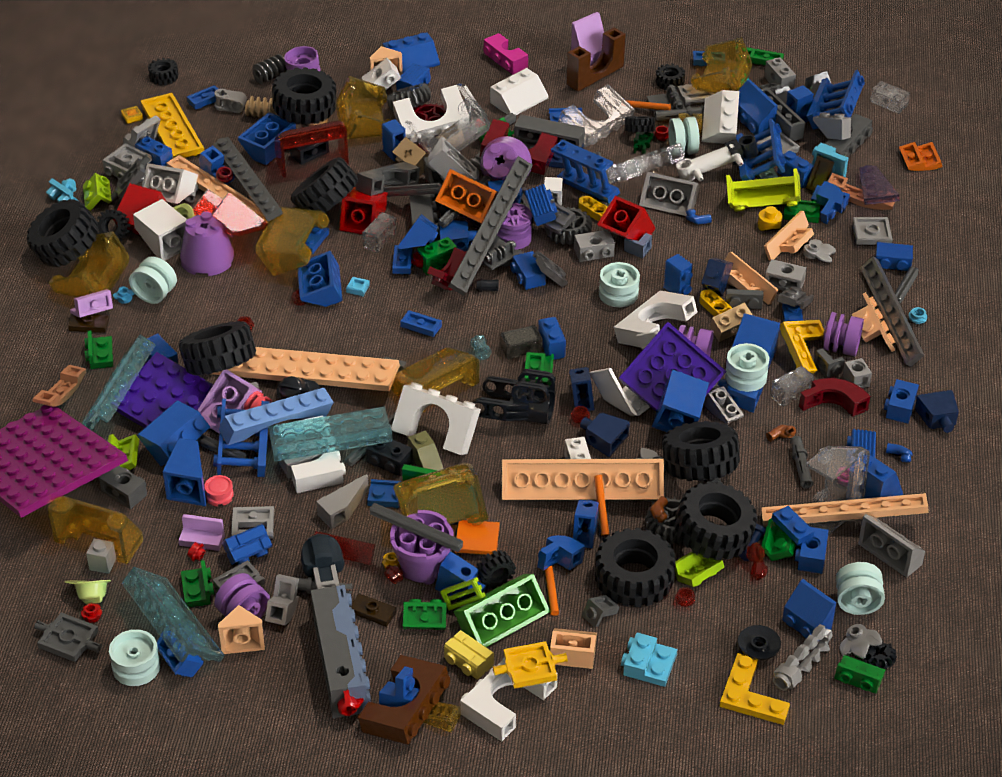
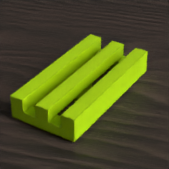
[440,577,486,611]

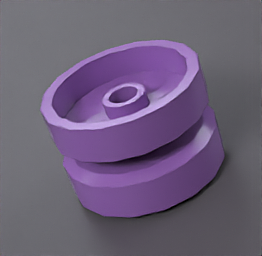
[214,573,270,618]

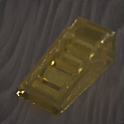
[423,702,461,732]

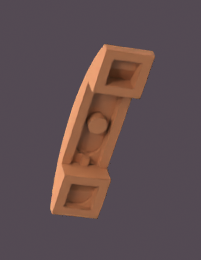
[828,173,897,210]
[33,365,86,407]

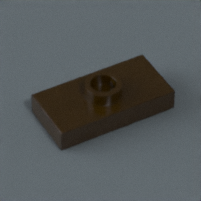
[806,156,834,191]
[68,314,109,333]
[350,593,397,627]

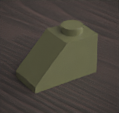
[408,430,444,472]

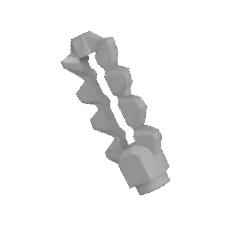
[773,624,833,691]

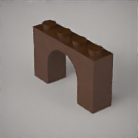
[567,27,626,91]
[358,655,450,745]

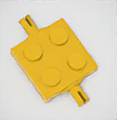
[493,641,568,689]

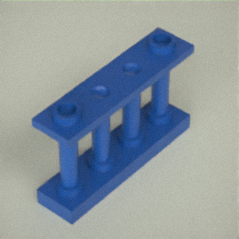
[807,70,865,129]
[736,118,786,181]
[551,139,620,203]
[213,399,270,477]

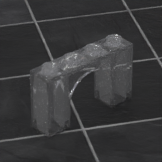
[558,84,635,148]
[606,143,685,184]

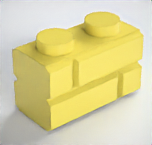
[444,630,494,680]

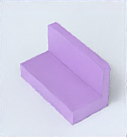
[70,289,113,318]
[179,514,225,551]

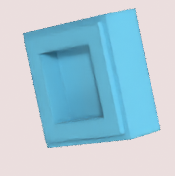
[346,277,370,296]

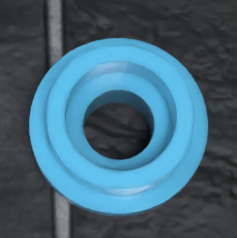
[908,307,927,324]

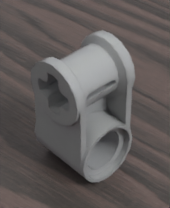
[215,89,247,113]

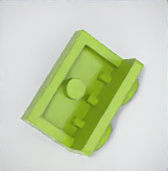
[83,173,112,211]
[108,434,140,470]
[675,552,725,587]

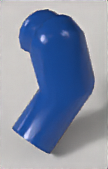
[686,209,712,225]

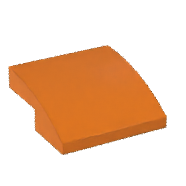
[899,142,942,171]
[455,520,500,555]

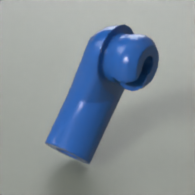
[886,443,913,463]

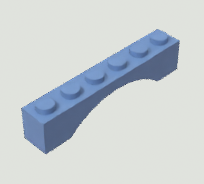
[219,388,334,445]

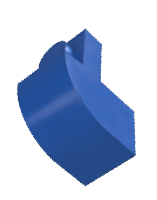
[199,146,235,185]
[816,181,844,224]
[537,535,585,571]
[379,667,420,707]

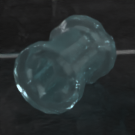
[470,335,492,360]

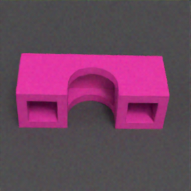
[483,33,528,75]

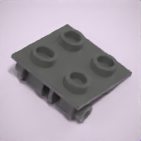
[646,85,685,116]
[482,235,519,270]

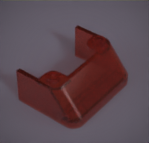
[275,121,349,177]
[193,189,268,238]

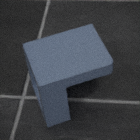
[624,233,652,259]

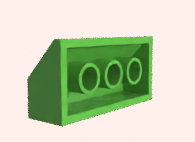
[453,574,550,647]

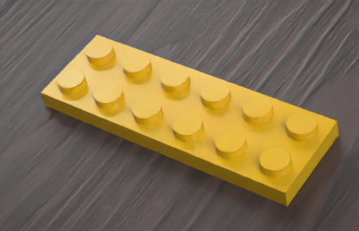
[141,93,204,158]

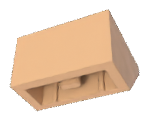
[550,628,597,669]

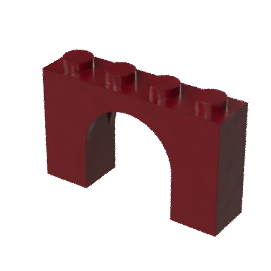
[480,119,558,175]

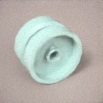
[668,117,700,156]
[129,257,177,304]
[599,262,640,308]
[725,343,769,392]
[836,562,885,615]
[109,630,160,686]

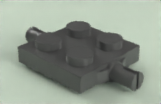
[111,154,152,202]
[34,612,102,662]

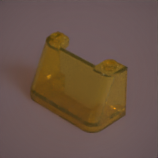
[691,37,752,94]
[336,76,391,139]
[256,207,330,276]
[49,231,129,297]
[391,347,479,412]
[393,463,489,525]
[47,496,143,564]

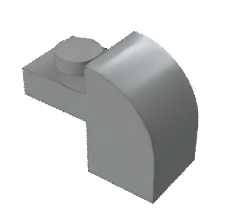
[265,574,299,625]

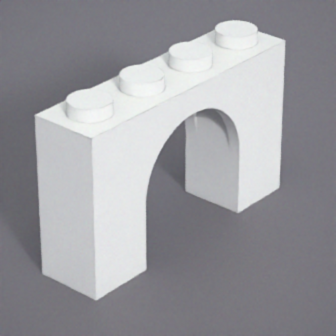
[393,85,469,143]
[614,291,698,347]
[391,382,481,455]
[277,415,346,493]
[460,658,558,742]

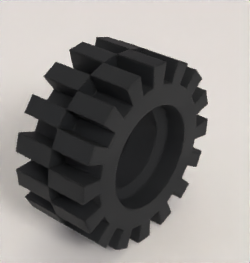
[148,58,179,85]
[655,63,685,91]
[625,116,655,132]
[97,209,131,242]
[476,550,516,589]

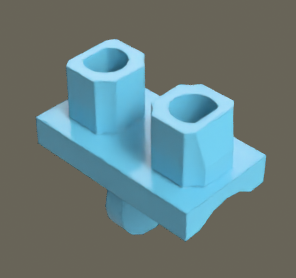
[46,178,79,203]

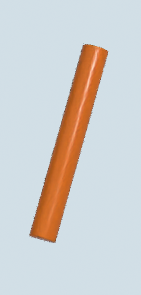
[622,100,671,110]
[594,475,609,536]
[545,566,559,616]

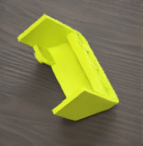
[726,168,801,211]

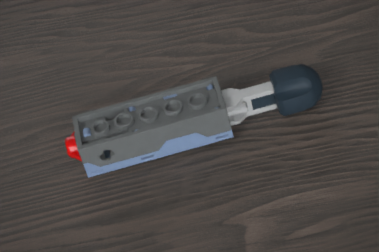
[301,534,371,718]

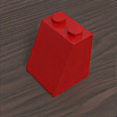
[113,183,167,236]
[339,187,388,236]
[597,196,655,241]

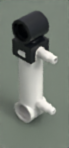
[676,135,758,181]

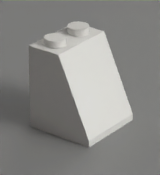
[133,199,187,261]

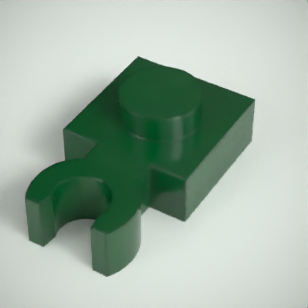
[633,132,654,155]

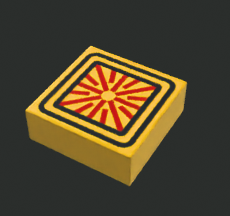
[121,106,143,124]

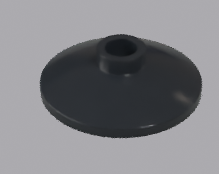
[738,625,781,660]

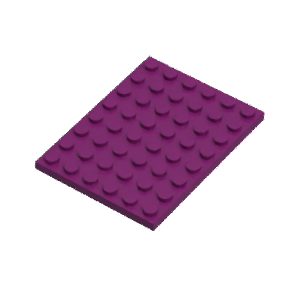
[0,405,128,518]

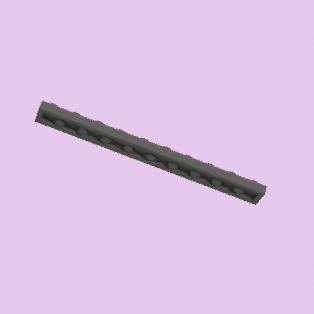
[213,137,283,222]
[448,156,533,296]

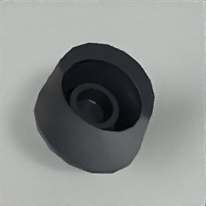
[277,376,320,400]

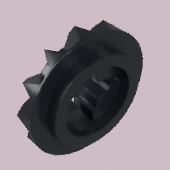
[863,640,897,669]

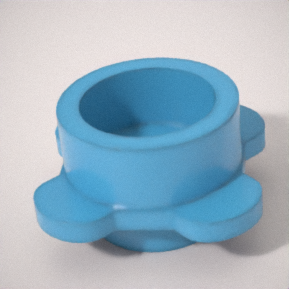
[113,286,135,304]

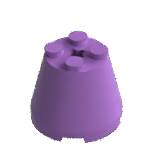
[480,136,532,181]
[180,211,234,276]
[390,510,454,584]

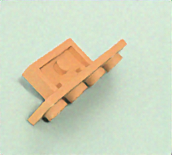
[764,211,814,261]
[725,252,778,304]
[852,292,895,352]

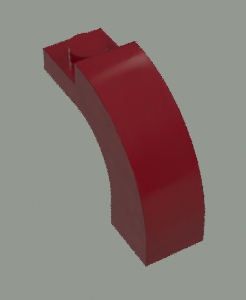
[427,247,466,290]
[799,378,871,417]

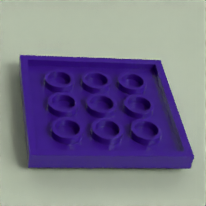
[618,322,727,412]
[109,352,213,428]

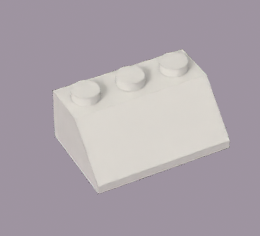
[490,68,548,115]
[702,90,739,144]
[142,163,198,204]

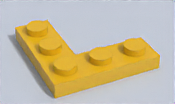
[780,320,824,375]
[720,653,790,725]

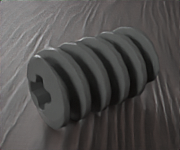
[252,54,287,84]

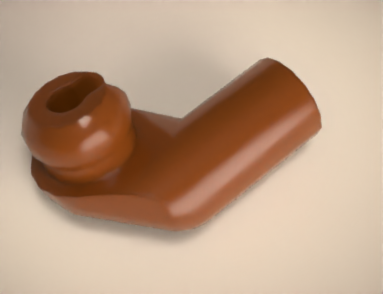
[766,425,796,442]
[650,496,668,523]

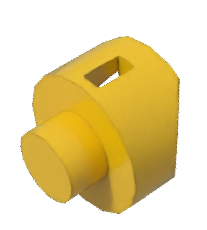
[758,206,782,231]

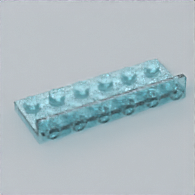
[81,334,155,431]
[268,406,393,462]
[122,567,225,662]

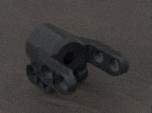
[472,369,556,425]

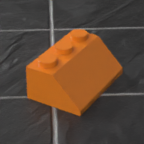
[435,169,498,223]

